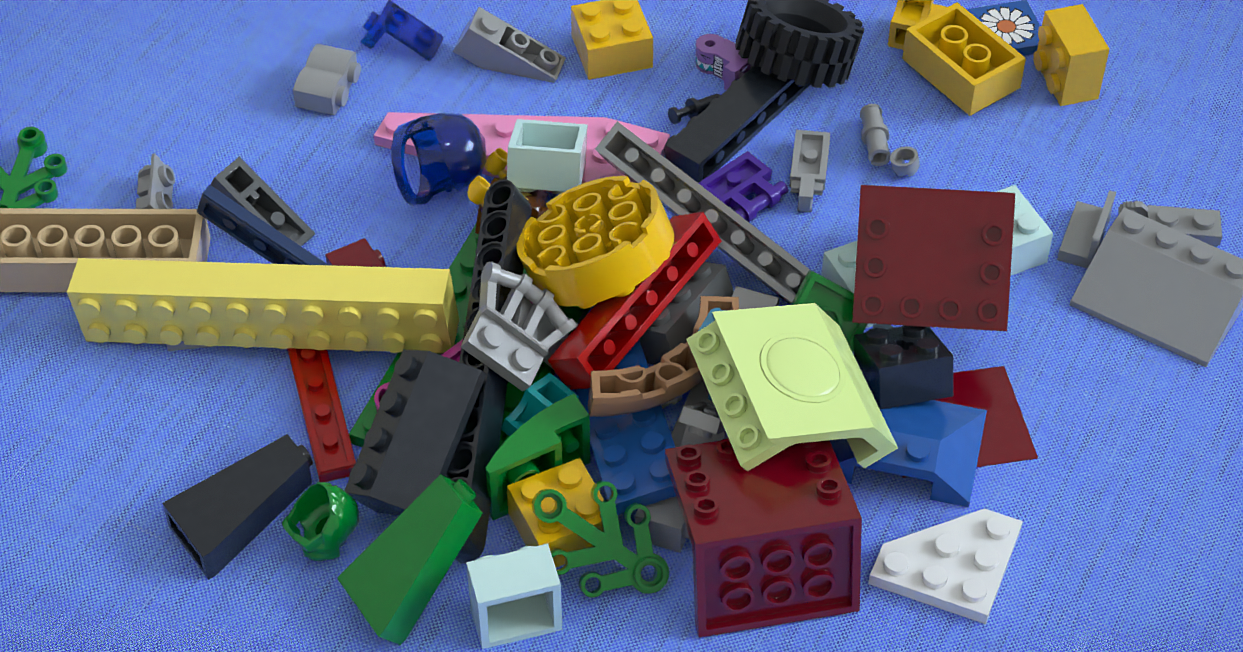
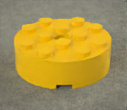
[516,176,674,309]

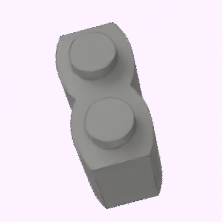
[293,43,361,115]

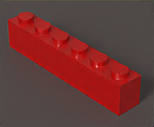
[547,212,722,390]

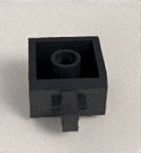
[854,324,953,410]

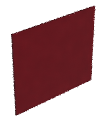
[901,366,1038,478]

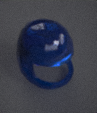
[391,112,487,206]

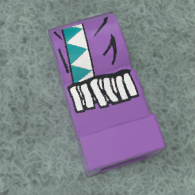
[696,34,751,90]

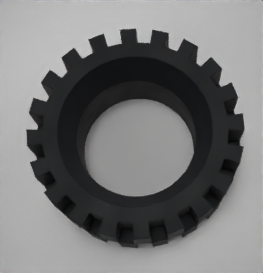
[735,0,864,88]

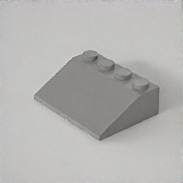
[1070,208,1243,367]

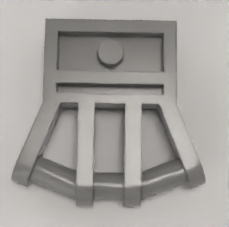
[460,262,578,392]

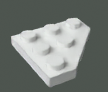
[869,508,1023,624]

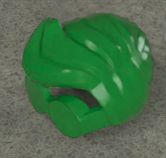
[282,482,359,561]

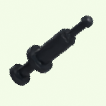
[668,93,721,124]

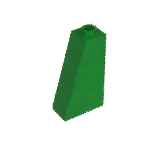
[337,474,483,645]

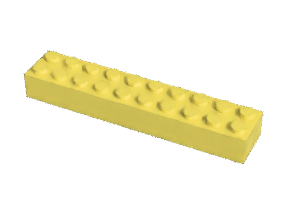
[67,258,459,354]

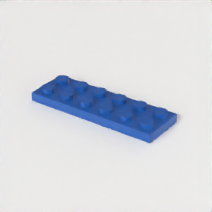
[575,340,676,515]

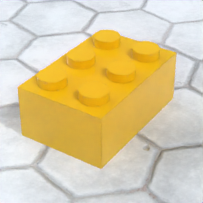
[902,2,1026,116]

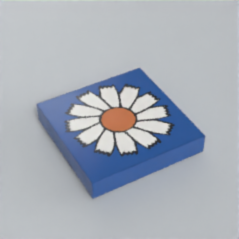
[966,0,1040,56]

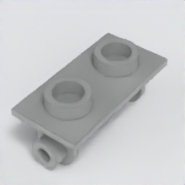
[136,153,175,209]

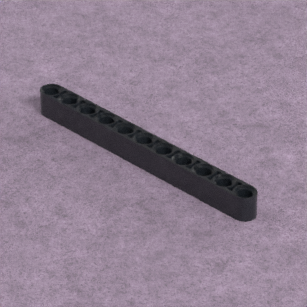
[445,179,532,564]

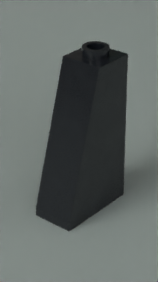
[162,434,313,580]

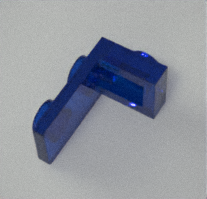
[360,0,444,61]

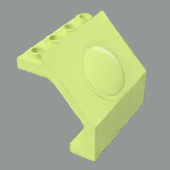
[686,303,898,471]

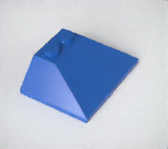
[829,400,987,507]

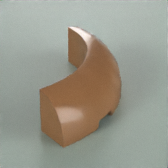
[588,296,739,417]

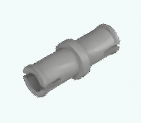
[860,104,891,166]

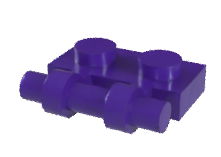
[698,151,788,222]

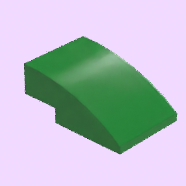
[486,393,590,521]

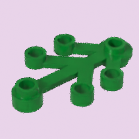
[0,127,68,208]
[532,481,669,597]

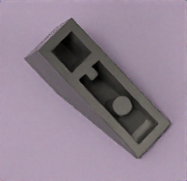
[210,156,315,247]

